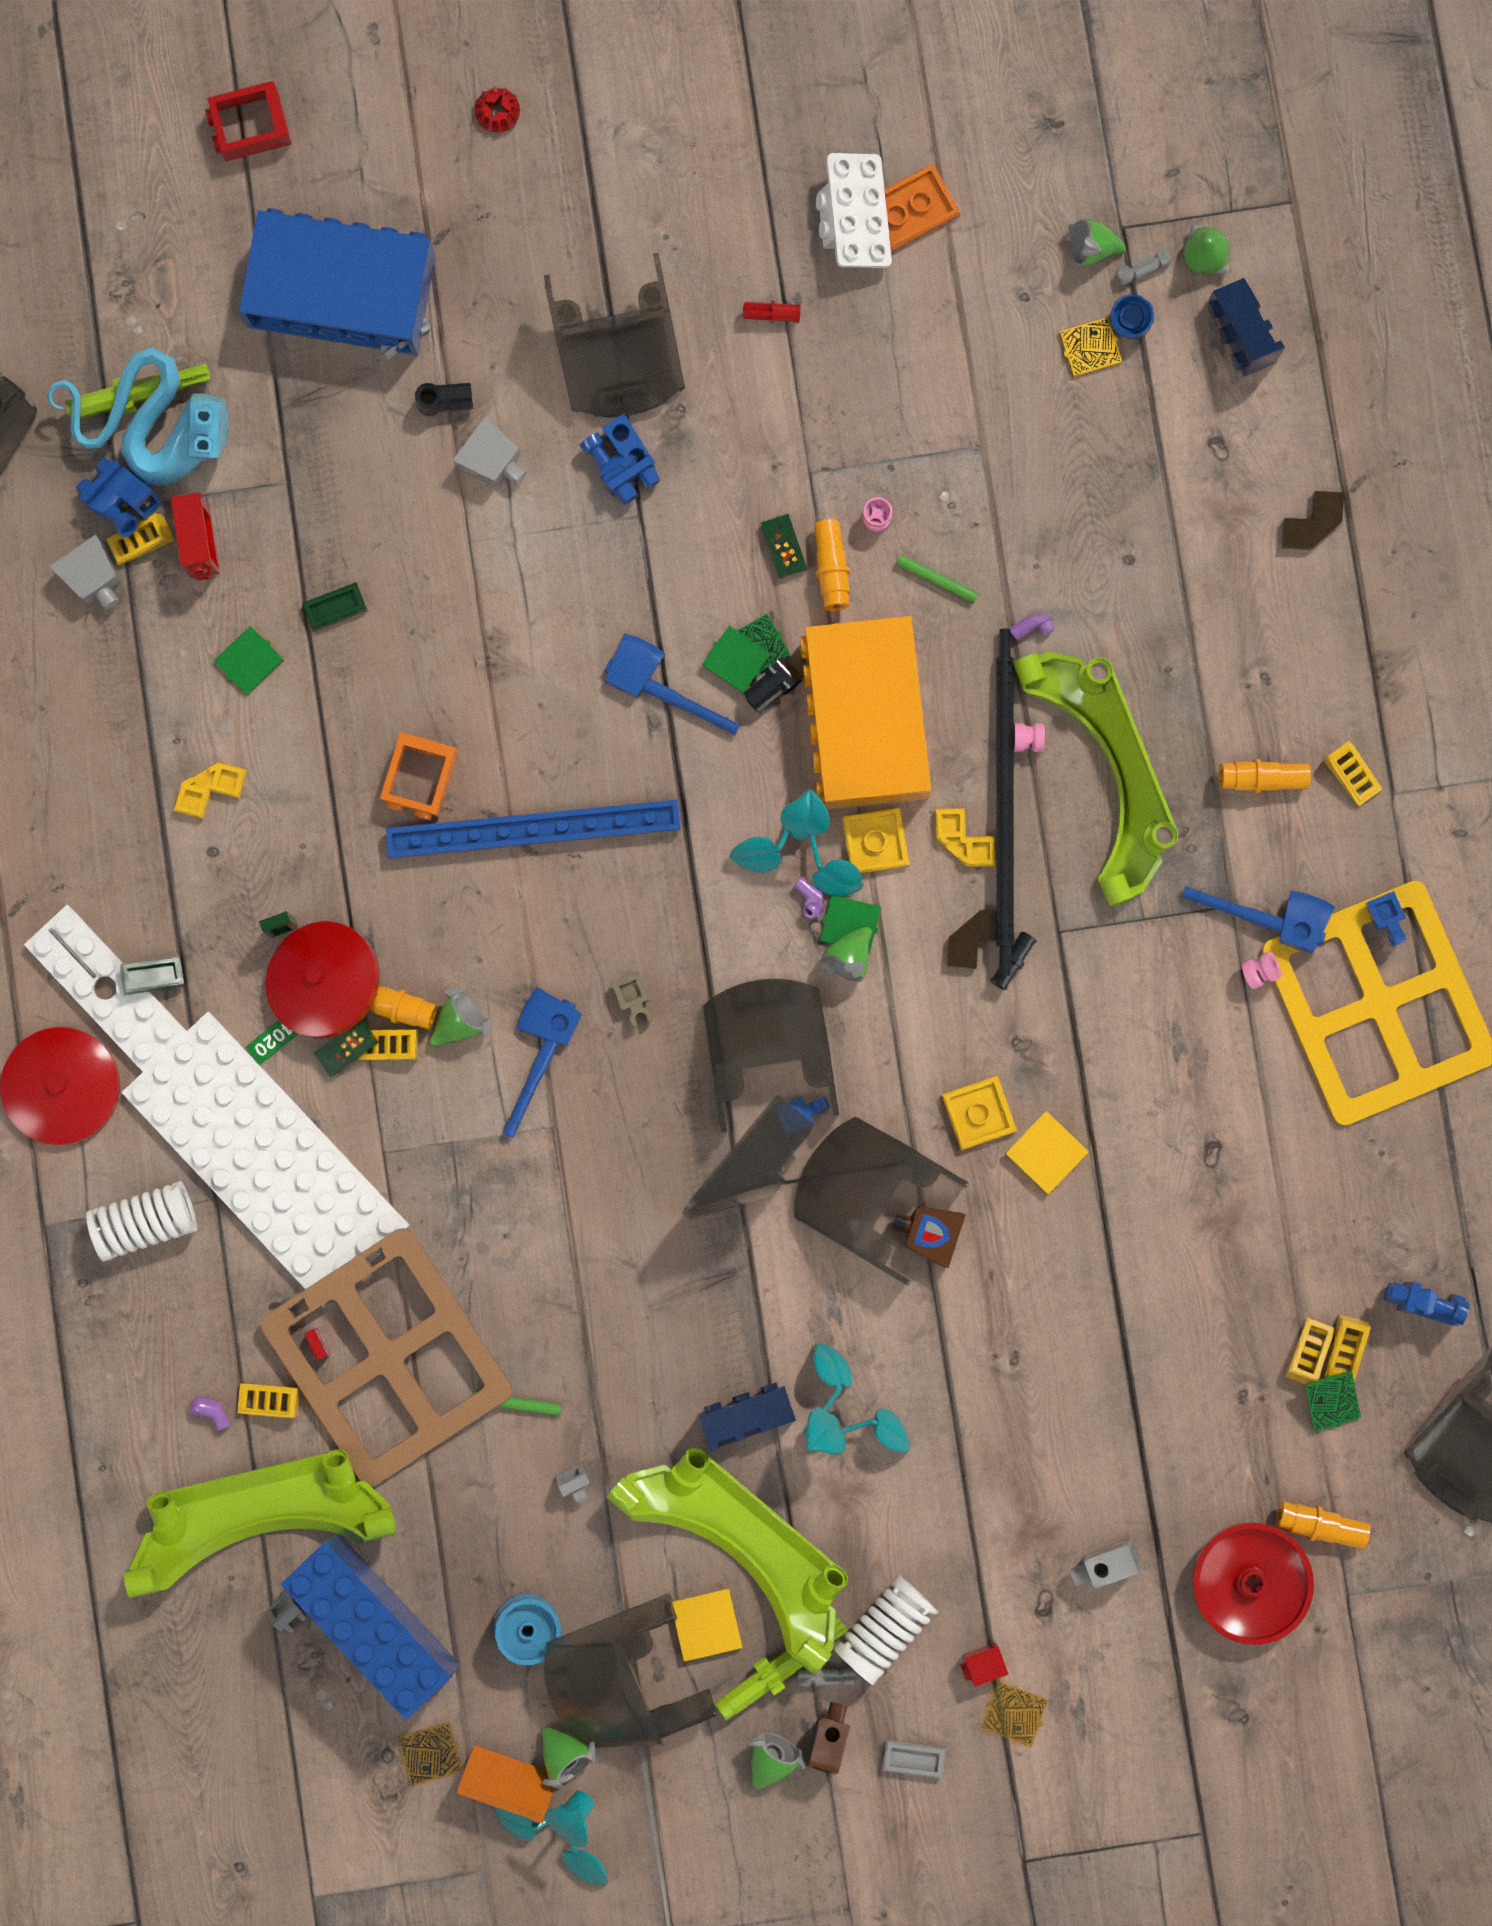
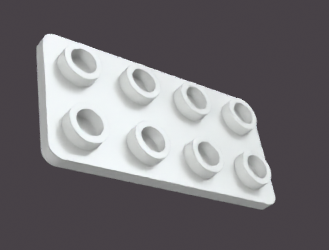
[816,153,892,268]

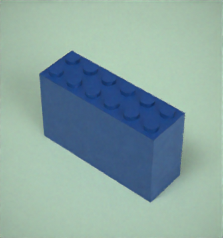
[239,208,436,356]
[280,1534,461,1720]

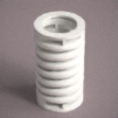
[86,1181,197,1262]
[833,1575,939,1685]

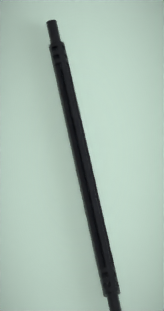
[996,628,1014,976]

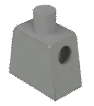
[453,416,527,487]
[50,535,121,610]
[1070,1537,1142,1589]

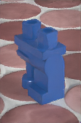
[579,413,660,505]
[76,458,163,537]
[1383,1281,1469,1326]

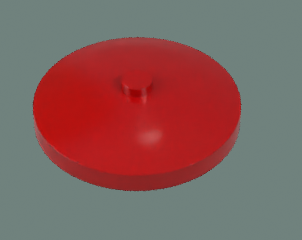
[266,921,380,1039]
[0,1027,120,1145]
[1192,1522,1314,1645]

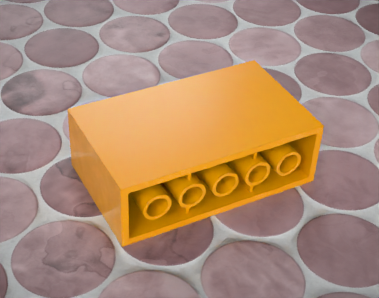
[800,616,931,810]

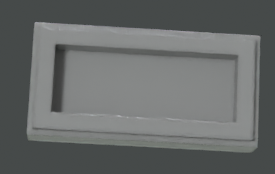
[882,1739,946,1779]

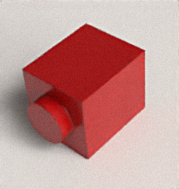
[960,1643,1009,1687]

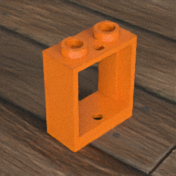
[380,732,459,821]

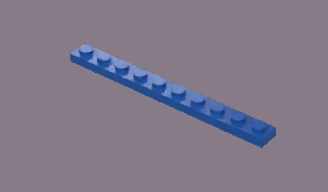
[386,800,681,859]

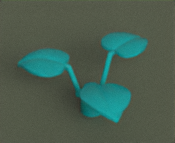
[729,789,864,896]
[804,1343,910,1455]
[492,1790,609,1885]

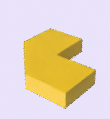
[174,762,248,819]
[935,808,996,867]

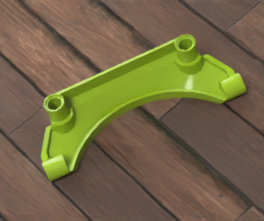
[1013,651,1178,907]
[606,1447,848,1676]
[124,1449,396,1598]

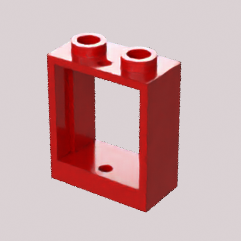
[205,81,292,162]
[171,492,219,580]

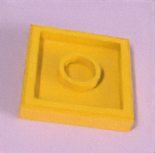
[842,807,909,873]
[941,1075,1017,1151]
[1005,1111,1089,1195]
[671,1588,742,1662]

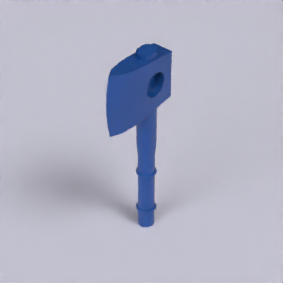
[604,633,740,735]
[1182,886,1335,954]
[503,987,583,1138]

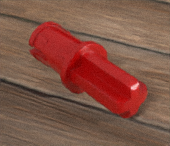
[742,300,801,324]

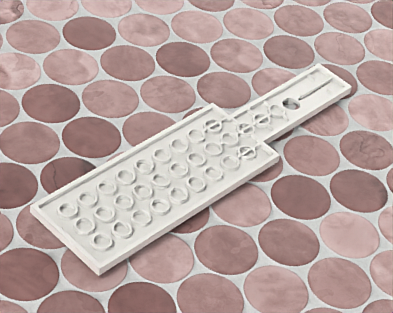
[24,905,410,1307]

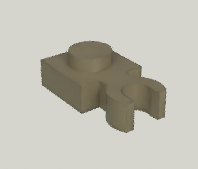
[611,972,653,1028]

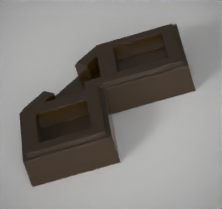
[1282,491,1344,550]
[947,910,996,969]

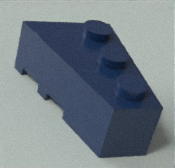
[1207,278,1285,377]
[699,1382,796,1451]

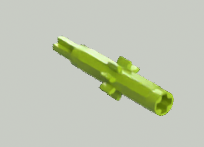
[65,364,211,419]
[714,1617,848,1721]

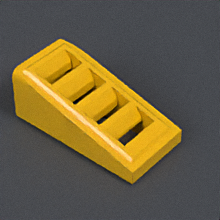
[106,513,174,565]
[1323,740,1382,807]
[358,1030,418,1060]
[1325,1314,1371,1382]
[1285,1317,1335,1384]
[237,1383,300,1418]

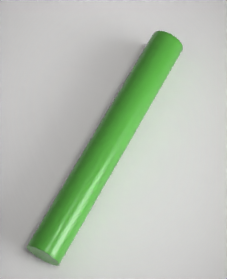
[896,554,979,604]
[472,1392,561,1416]

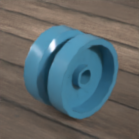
[493,1592,561,1666]

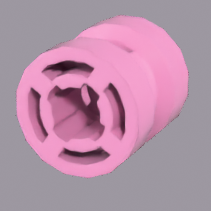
[863,497,892,532]
[1014,723,1045,752]
[1242,952,1282,990]

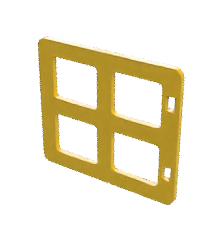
[1262,881,1492,1125]

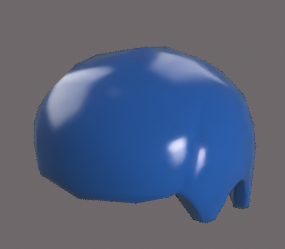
[1110,294,1154,339]

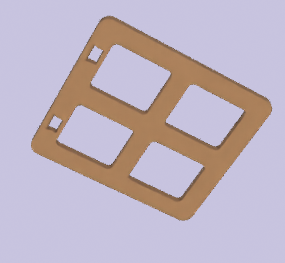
[261,1228,512,1487]

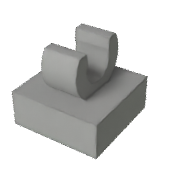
[556,1463,590,1503]
[265,1591,306,1633]

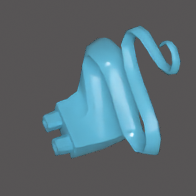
[47,347,229,487]

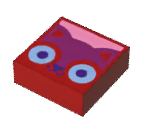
[304,1328,331,1360]

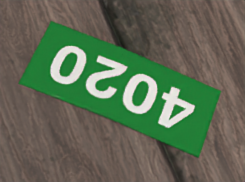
[246,1020,298,1065]

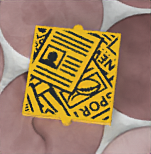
[1060,317,1122,377]

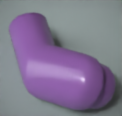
[1010,614,1055,640]
[793,876,823,920]
[189,1396,231,1432]

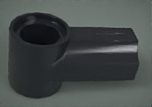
[415,383,473,416]
[743,656,804,714]

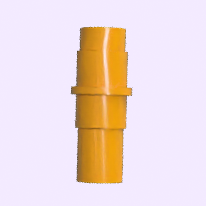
[814,519,850,611]
[1218,759,1311,794]
[369,986,438,1030]
[1276,1501,1371,1550]

